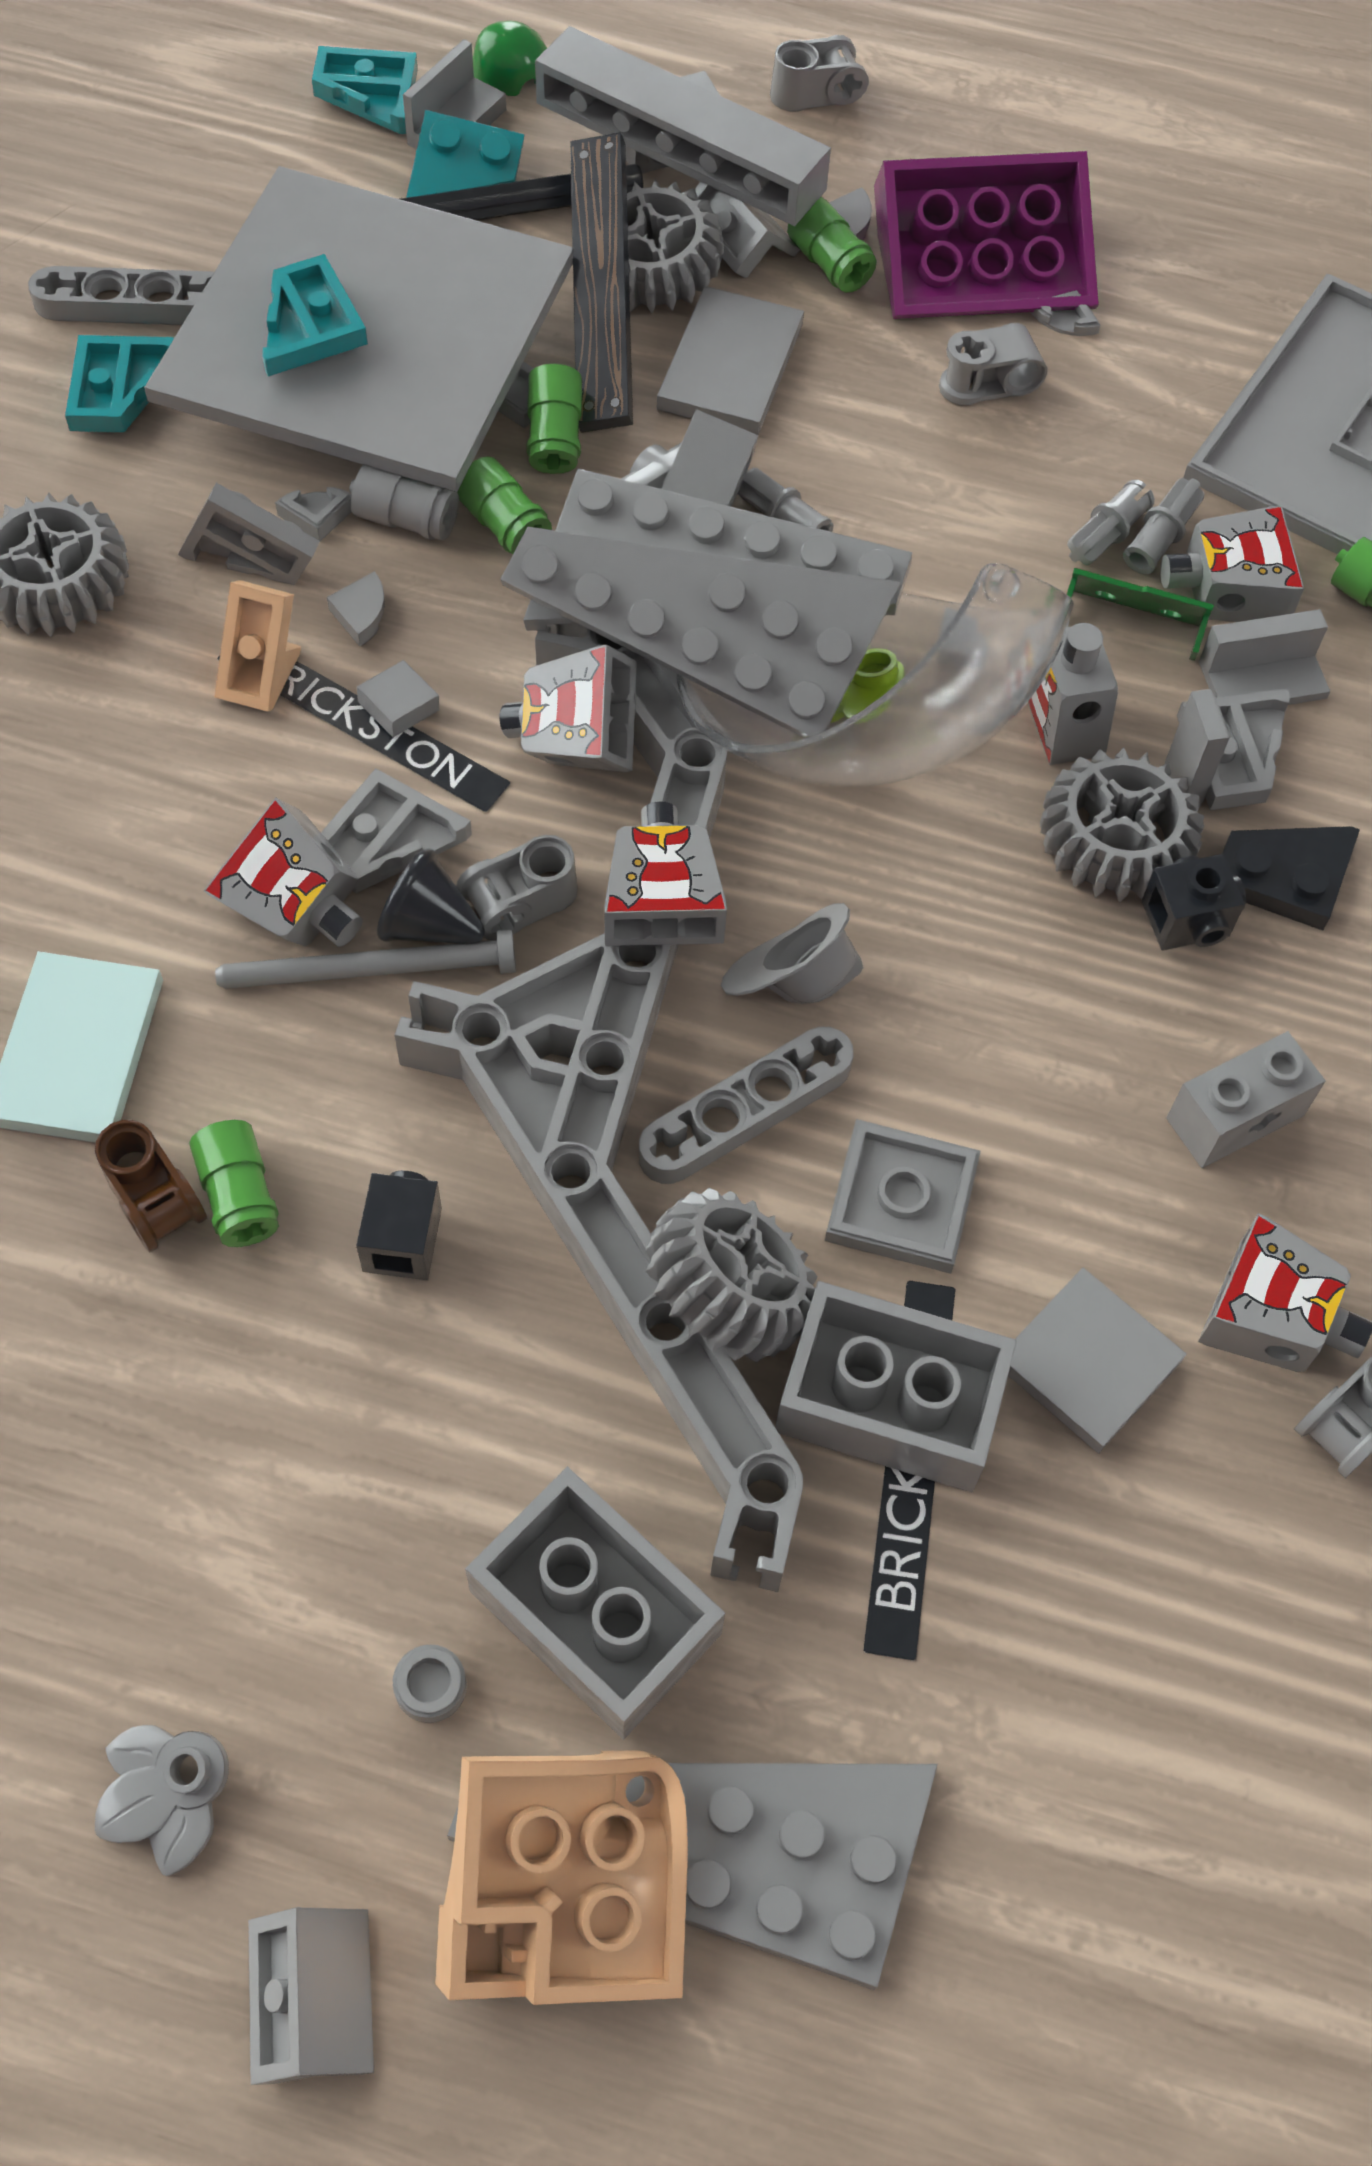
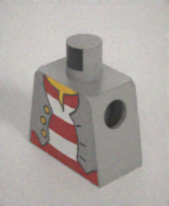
[1161,506,1304,622]
[1020,623,1118,765]
[499,645,637,772]
[204,797,363,947]
[604,801,727,946]
[1198,1213,1372,1372]

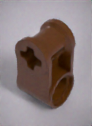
[95,1120,208,1253]

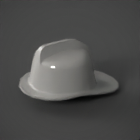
[721,903,863,1004]

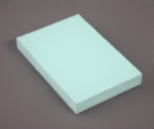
[0,951,163,1143]

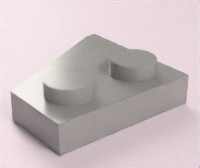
[1177,688,1291,810]
[321,768,472,893]

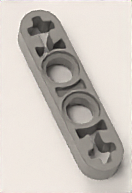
[28,266,214,325]
[639,1027,853,1184]

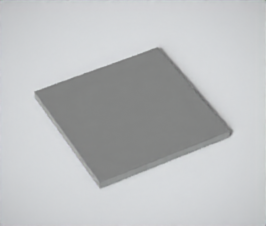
[144,166,574,492]
[1183,273,1372,554]

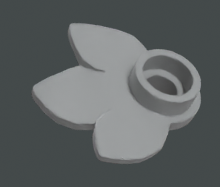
[95,1725,229,1876]

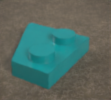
[312,46,418,134]
[406,110,525,197]
[262,254,368,377]
[65,335,175,432]

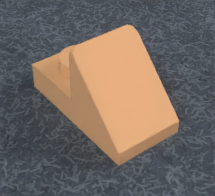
[214,580,301,712]

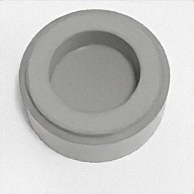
[393,1645,467,1723]

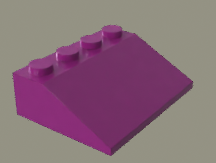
[874,151,1099,319]

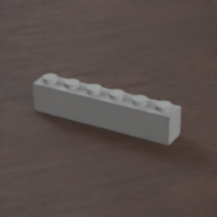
[535,26,831,226]

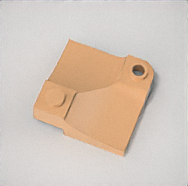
[435,1750,688,2005]

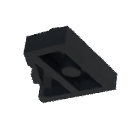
[1222,826,1360,931]

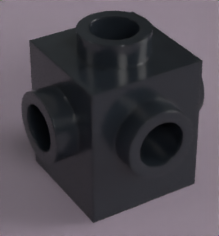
[1141,854,1246,951]

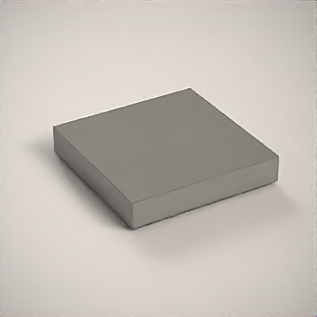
[825,1119,981,1274]
[1008,1268,1187,1454]

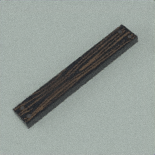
[570,132,633,433]

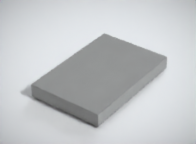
[657,286,804,435]

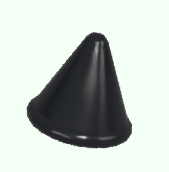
[377,848,485,944]

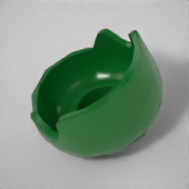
[473,20,547,96]

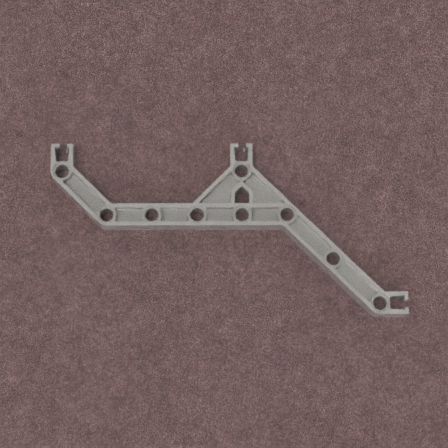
[395,623,803,1592]

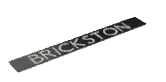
[217,655,510,812]
[863,1281,956,1660]

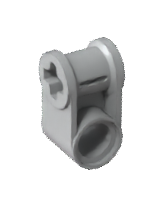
[770,35,869,111]
[939,323,1048,405]
[456,835,578,941]
[1294,1356,1372,1479]

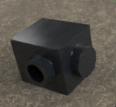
[356,1170,442,1281]

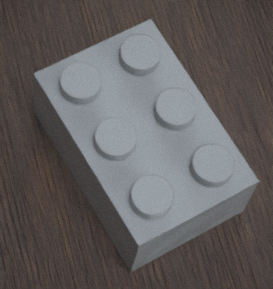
[775,1281,1017,1493]
[465,1466,725,1740]

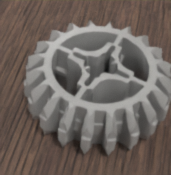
[627,179,724,314]
[0,493,129,637]
[1040,747,1204,903]
[644,1188,817,1363]

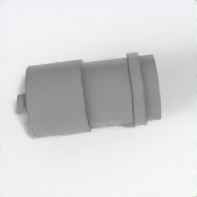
[349,465,459,540]

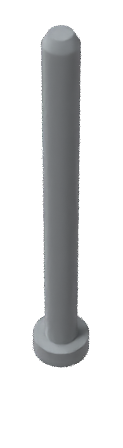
[215,929,516,989]

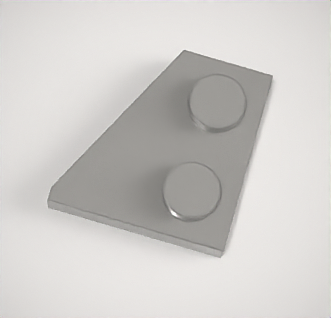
[178,482,320,585]

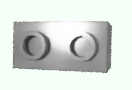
[1166,1031,1326,1168]

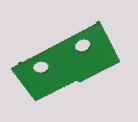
[1059,568,1214,661]

